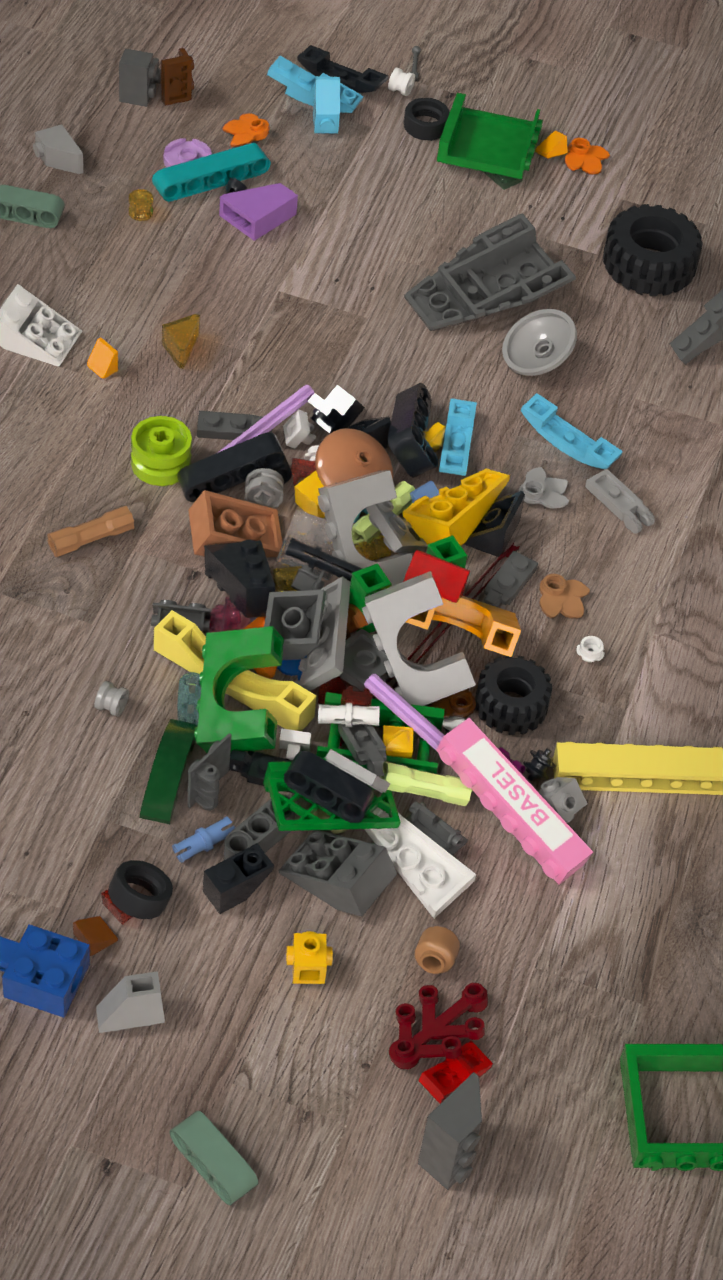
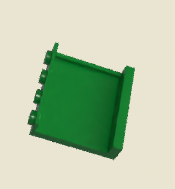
[436,93,543,179]

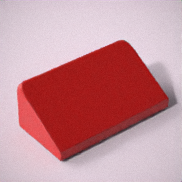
[403,550,470,603]

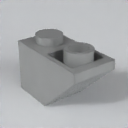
[96,971,165,1033]

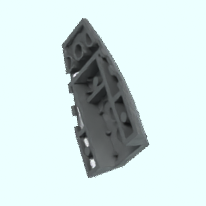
[404,213,576,331]

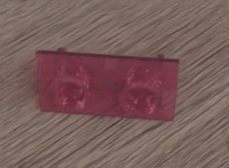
[209,597,241,633]

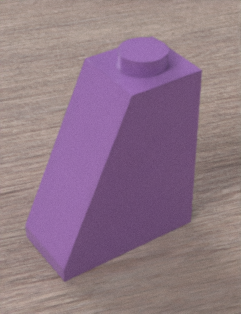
[219,183,298,241]

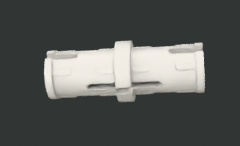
[318,703,380,727]

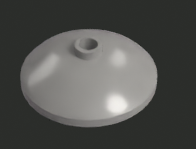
[502,309,577,376]

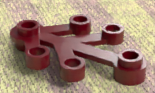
[389,983,488,1069]

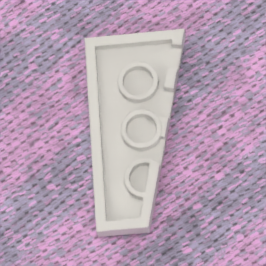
[364,807,476,919]

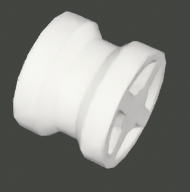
[388,68,415,96]

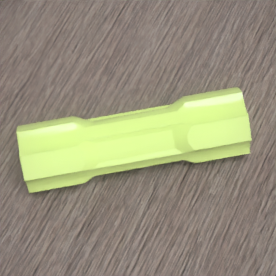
[352,481,415,548]
[380,761,472,806]

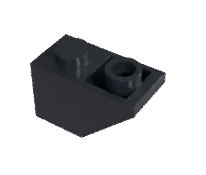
[203,843,274,914]

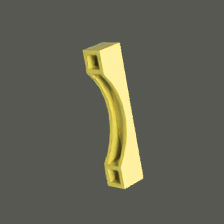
[154,610,317,731]

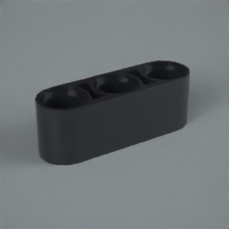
[284,751,375,823]

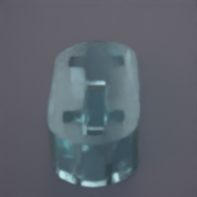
[177,672,201,724]

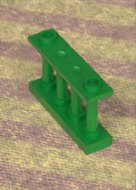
[316,692,445,774]

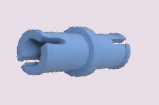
[172,816,235,863]

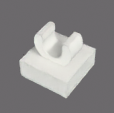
[283,409,316,449]
[279,728,311,760]

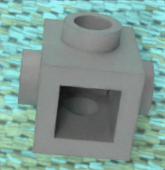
[538,777,588,823]

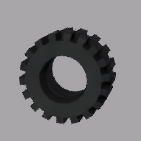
[475,655,552,735]

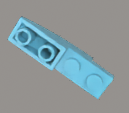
[267,56,364,113]

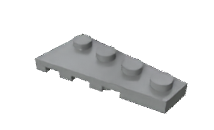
[295,576,350,691]

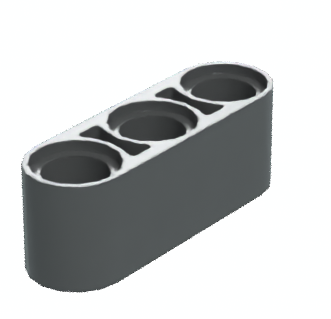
[223,794,295,860]

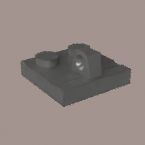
[339,629,406,695]

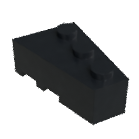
[204,540,275,618]

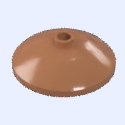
[315,429,393,487]

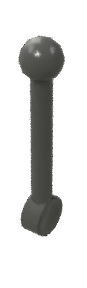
[411,46,421,81]

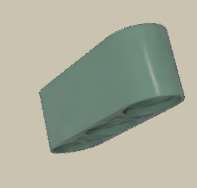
[0,185,65,228]
[170,1111,259,1205]

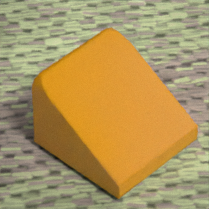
[535,131,568,159]
[87,337,118,379]

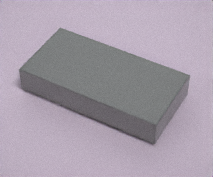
[325,749,390,793]

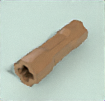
[47,506,134,557]

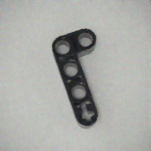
[388,383,438,478]
[177,433,292,502]

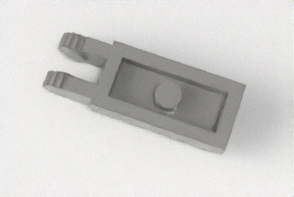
[585,469,655,534]

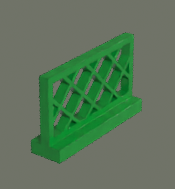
[263,761,400,831]

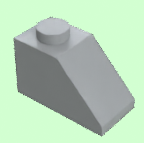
[33,124,84,174]

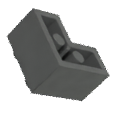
[119,48,161,107]

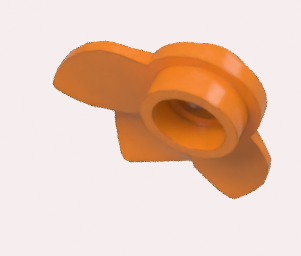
[222,113,270,147]
[565,137,610,174]

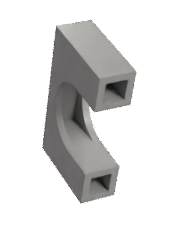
[318,470,413,586]
[362,571,476,706]

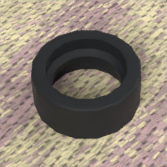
[404,98,450,141]
[108,860,173,919]

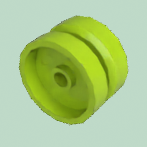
[131,416,192,486]

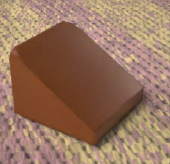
[73,916,118,956]

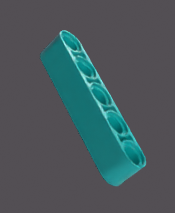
[152,143,271,202]

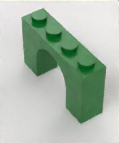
[349,535,467,633]
[194,626,284,753]

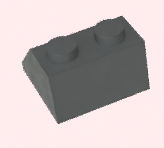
[264,590,326,660]

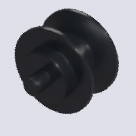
[523,748,556,781]

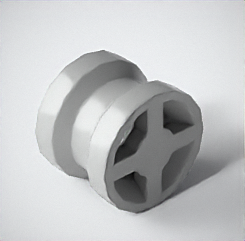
[94,681,129,717]

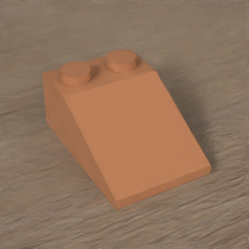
[188,490,284,558]

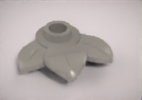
[519,467,569,509]

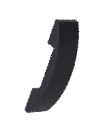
[297,45,388,93]

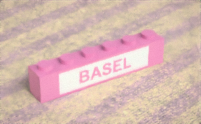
[436,718,593,885]

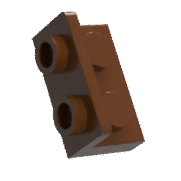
[161,48,194,106]

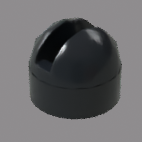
[225,178,247,194]

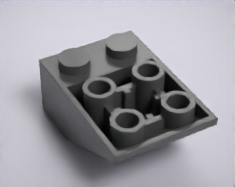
[279,830,397,917]

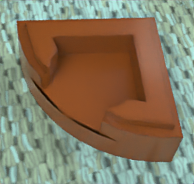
[347,603,368,633]

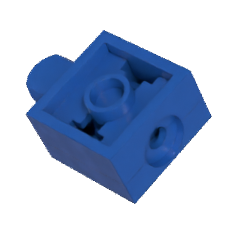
[0,924,90,1018]

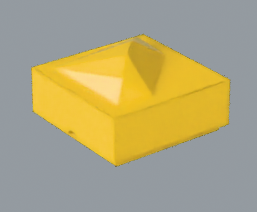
[425,422,445,452]
[382,725,413,758]

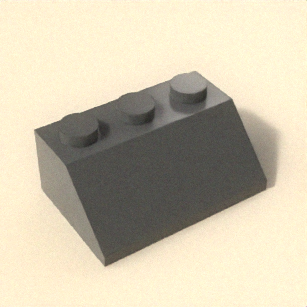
[418,1072,482,1190]

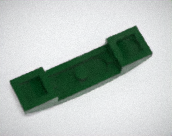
[140,719,198,825]

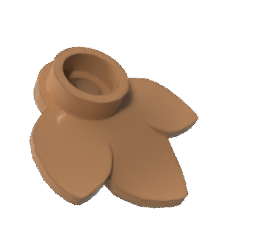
[539,574,590,618]

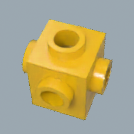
[286,931,333,984]

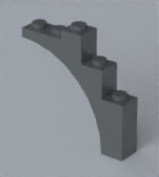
[669,289,723,364]

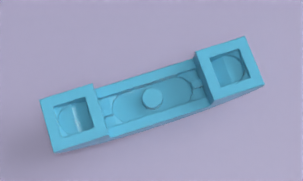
[521,393,623,469]
[439,399,477,476]

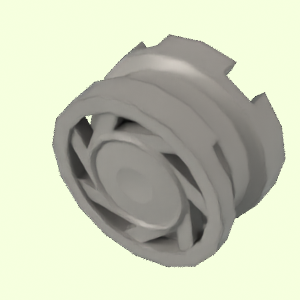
[245,468,284,509]

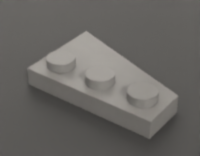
[365,500,428,553]

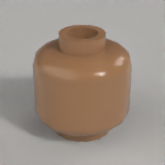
[415,926,460,974]

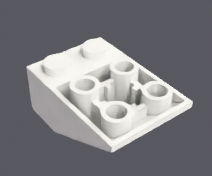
[0,284,82,367]

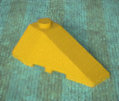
[403,468,510,547]

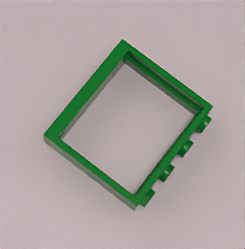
[620,1044,723,1171]

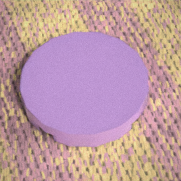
[163,138,212,167]

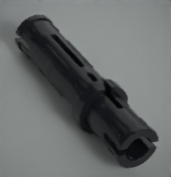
[285,538,362,582]

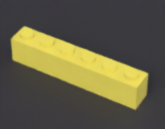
[553,742,723,795]

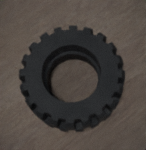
[603,204,703,296]

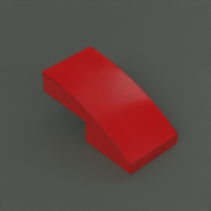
[418,1041,493,1104]

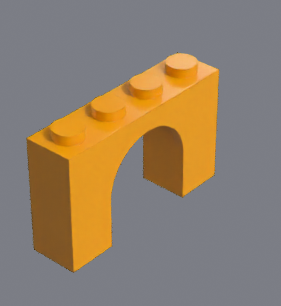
[406,596,521,657]

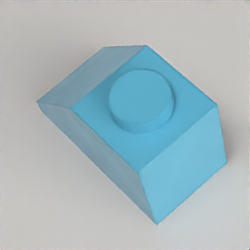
[313,76,340,134]

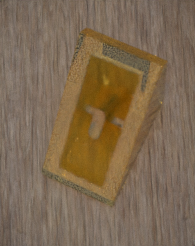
[162,314,200,369]

